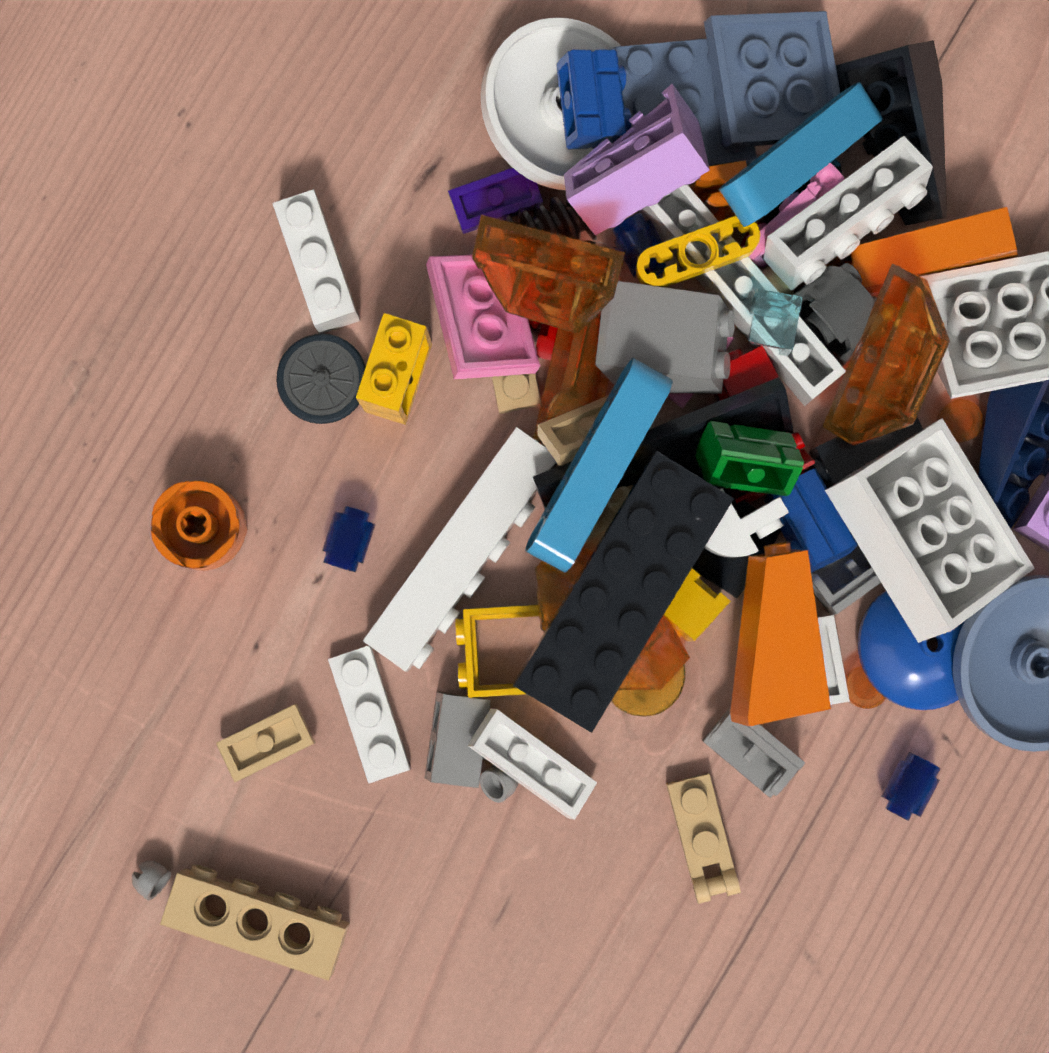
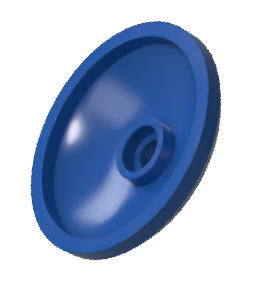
[858,590,966,710]

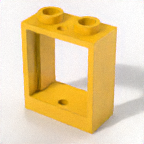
[356,313,432,425]
[455,604,561,698]

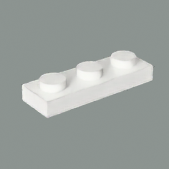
[328,646,411,784]
[467,709,597,820]

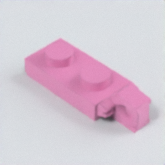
[742,163,845,267]

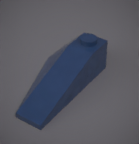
[978,380,1049,529]

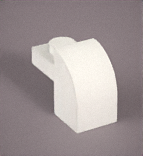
[705,488,789,558]

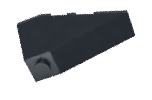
[836,40,947,226]

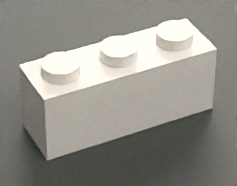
[272,189,360,334]

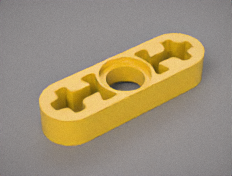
[636,216,760,288]

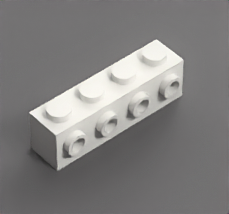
[763,136,933,290]

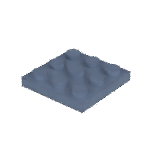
[704,11,840,148]
[612,39,757,166]

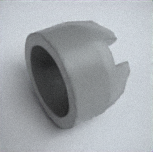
[480,765,518,803]
[132,861,171,901]

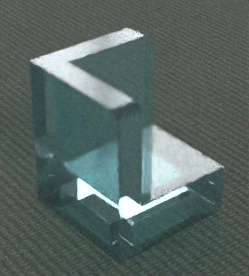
[748,289,802,356]

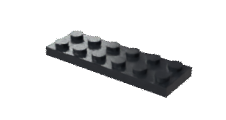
[533,377,794,510]
[513,451,734,733]

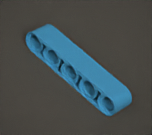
[719,82,883,227]
[525,358,673,573]

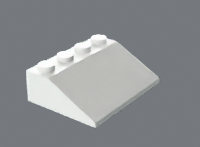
[910,251,1049,399]
[825,418,1035,643]

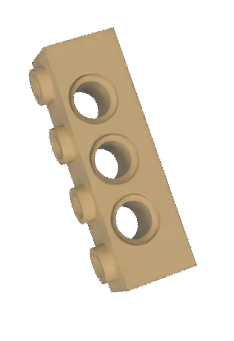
[160,865,350,981]

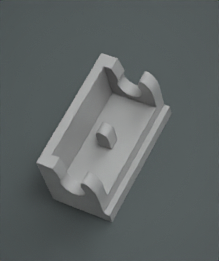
[811,545,881,615]
[424,692,491,788]
[702,707,805,798]

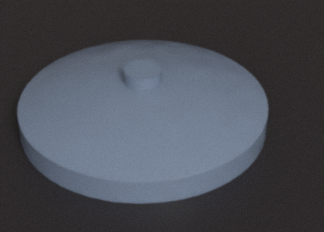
[953,575,1049,752]

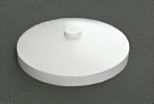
[480,18,621,190]

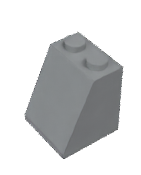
[595,280,734,394]

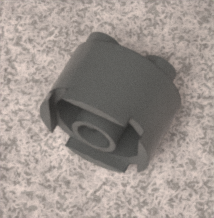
[786,263,890,366]

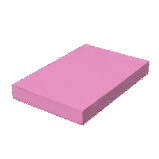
[426,253,540,379]

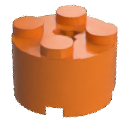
[151,481,248,571]

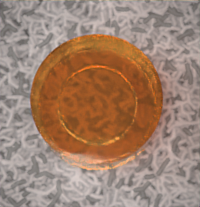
[937,399,983,443]
[845,666,886,709]

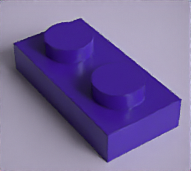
[448,168,543,234]

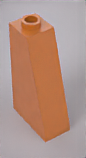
[845,207,1018,293]
[730,542,831,727]

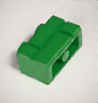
[695,421,804,496]

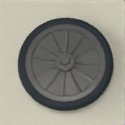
[276,334,366,424]

